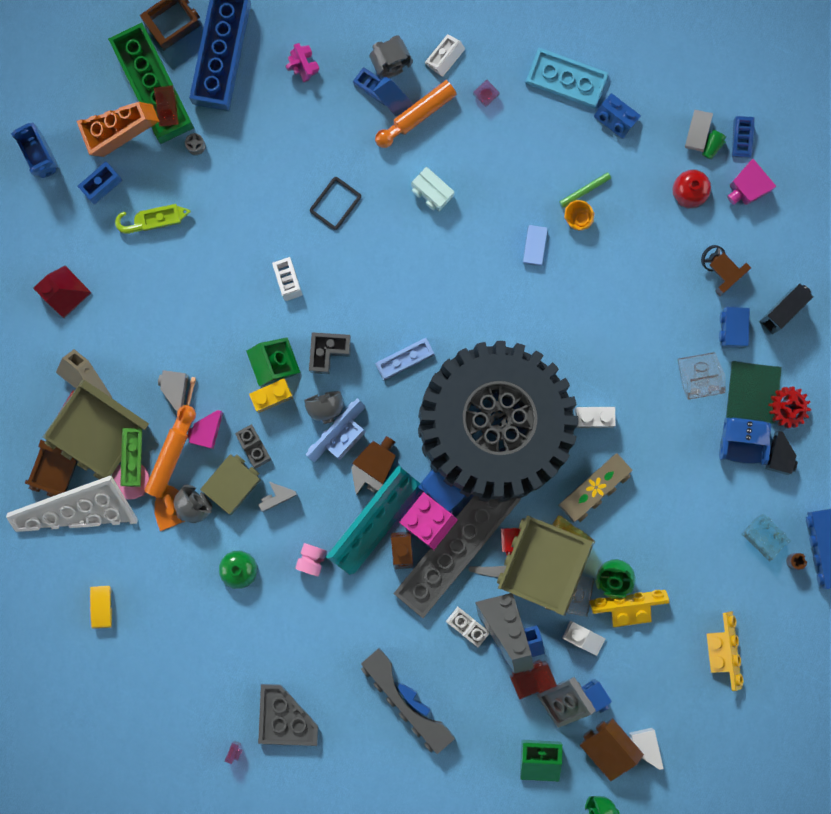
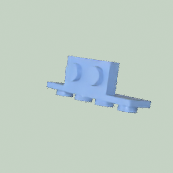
[306,398,366,462]

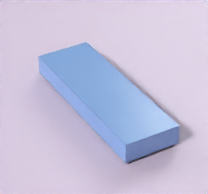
[375,338,435,380]

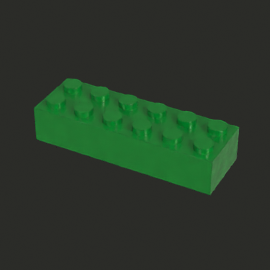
[108,22,194,144]

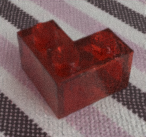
[509,659,557,699]

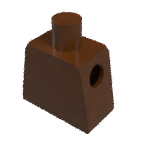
[352,436,396,484]
[391,531,413,570]

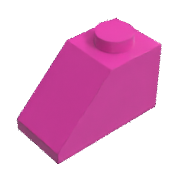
[187,410,224,449]

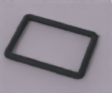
[310,177,361,230]

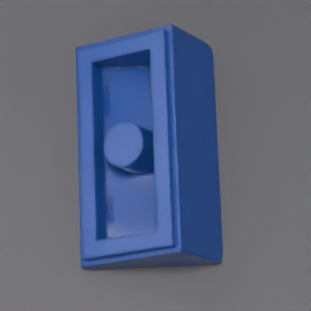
[373,77,413,116]

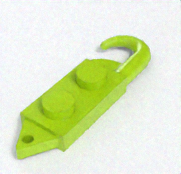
[115,204,191,234]

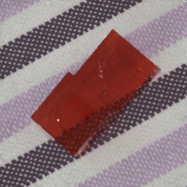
[154,85,179,127]

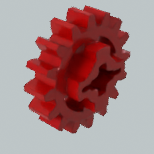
[768,386,811,428]

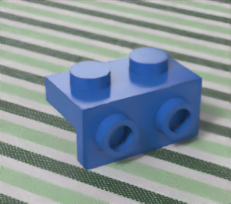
[594,93,641,139]

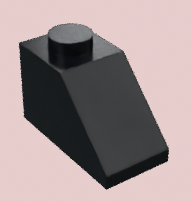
[765,431,798,475]

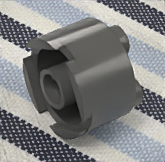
[369,35,413,78]

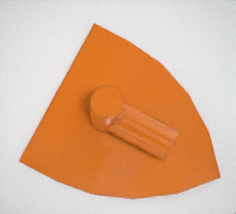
[155,485,185,531]

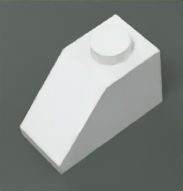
[562,621,605,656]
[629,728,664,770]

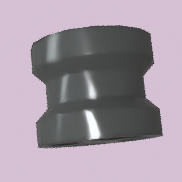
[185,133,206,155]

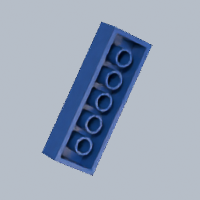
[189,0,251,111]

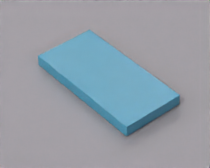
[525,47,609,109]

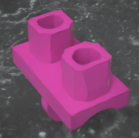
[286,43,319,82]

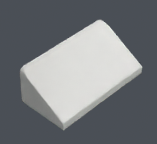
[425,34,465,77]

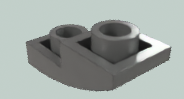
[235,424,272,469]

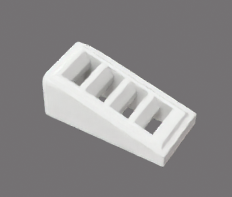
[272,257,303,301]

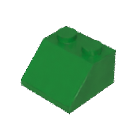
[246,337,301,386]

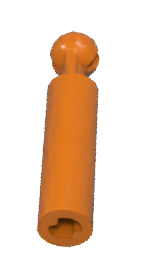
[375,80,457,148]
[144,405,196,498]

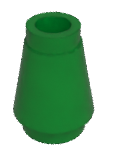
[702,130,726,160]

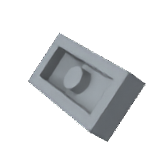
[351,464,383,495]
[258,482,298,512]

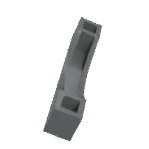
[361,648,455,754]

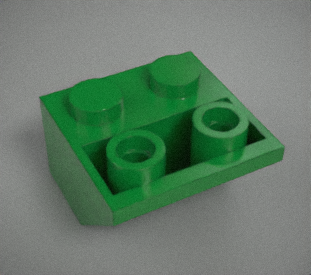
[520,740,563,782]

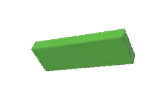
[120,428,142,487]

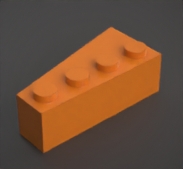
[76,102,159,157]

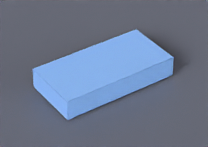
[523,225,547,266]

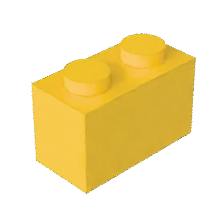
[249,379,293,413]

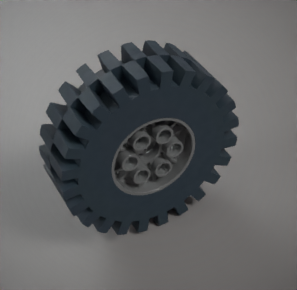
[418,341,578,502]

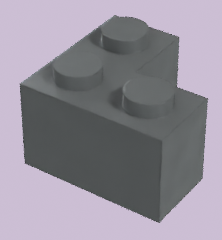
[309,332,351,374]

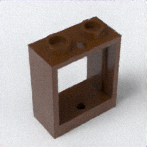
[140,0,200,51]

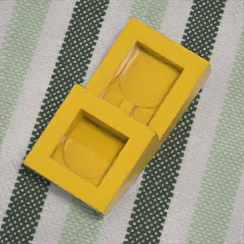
[90,586,112,629]

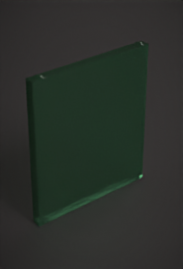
[726,361,782,424]

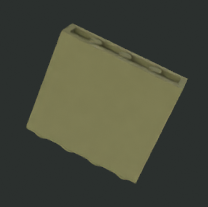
[42,379,149,480]
[497,515,595,616]

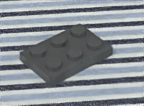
[537,677,596,728]

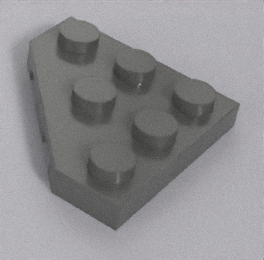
[258,684,318,746]

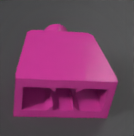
[727,159,776,205]

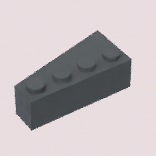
[475,593,534,673]

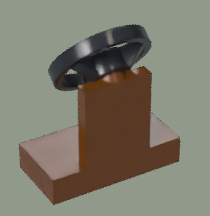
[701,245,751,296]

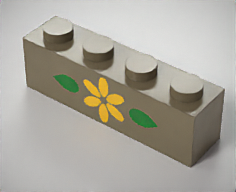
[558,453,632,522]

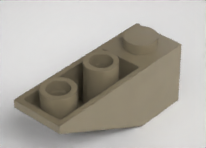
[56,349,112,398]

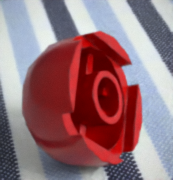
[672,170,711,208]

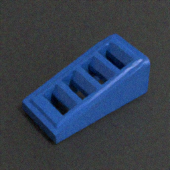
[353,67,385,105]
[732,116,755,158]

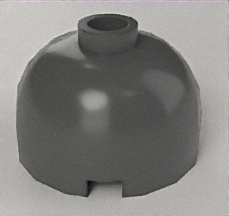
[304,391,343,424]
[173,485,212,523]

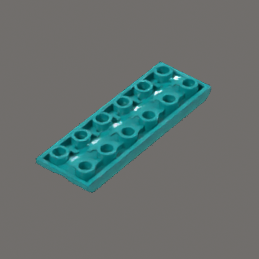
[326,465,421,575]

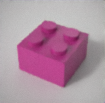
[399,492,458,550]

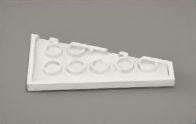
[6,476,138,532]

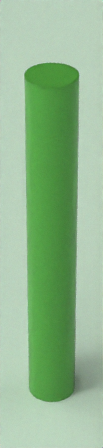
[559,172,611,208]

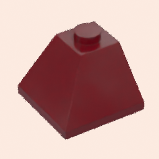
[33,265,92,318]

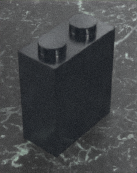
[760,283,814,334]

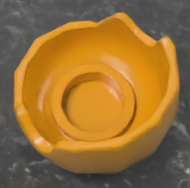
[564,200,595,231]

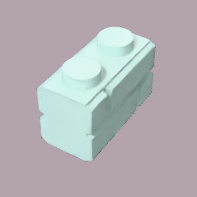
[411,167,455,211]

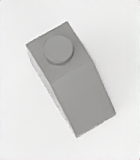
[158,370,189,411]

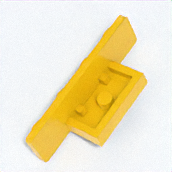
[590,590,670,627]
[706,611,744,691]

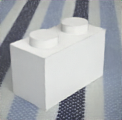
[574,407,615,428]

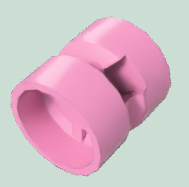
[295,543,327,577]

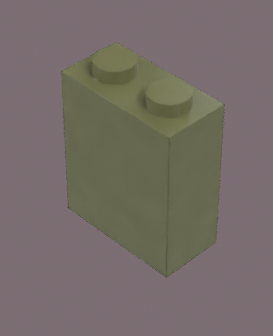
[200,454,261,515]

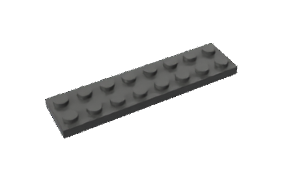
[393,496,521,618]

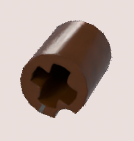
[786,553,807,570]

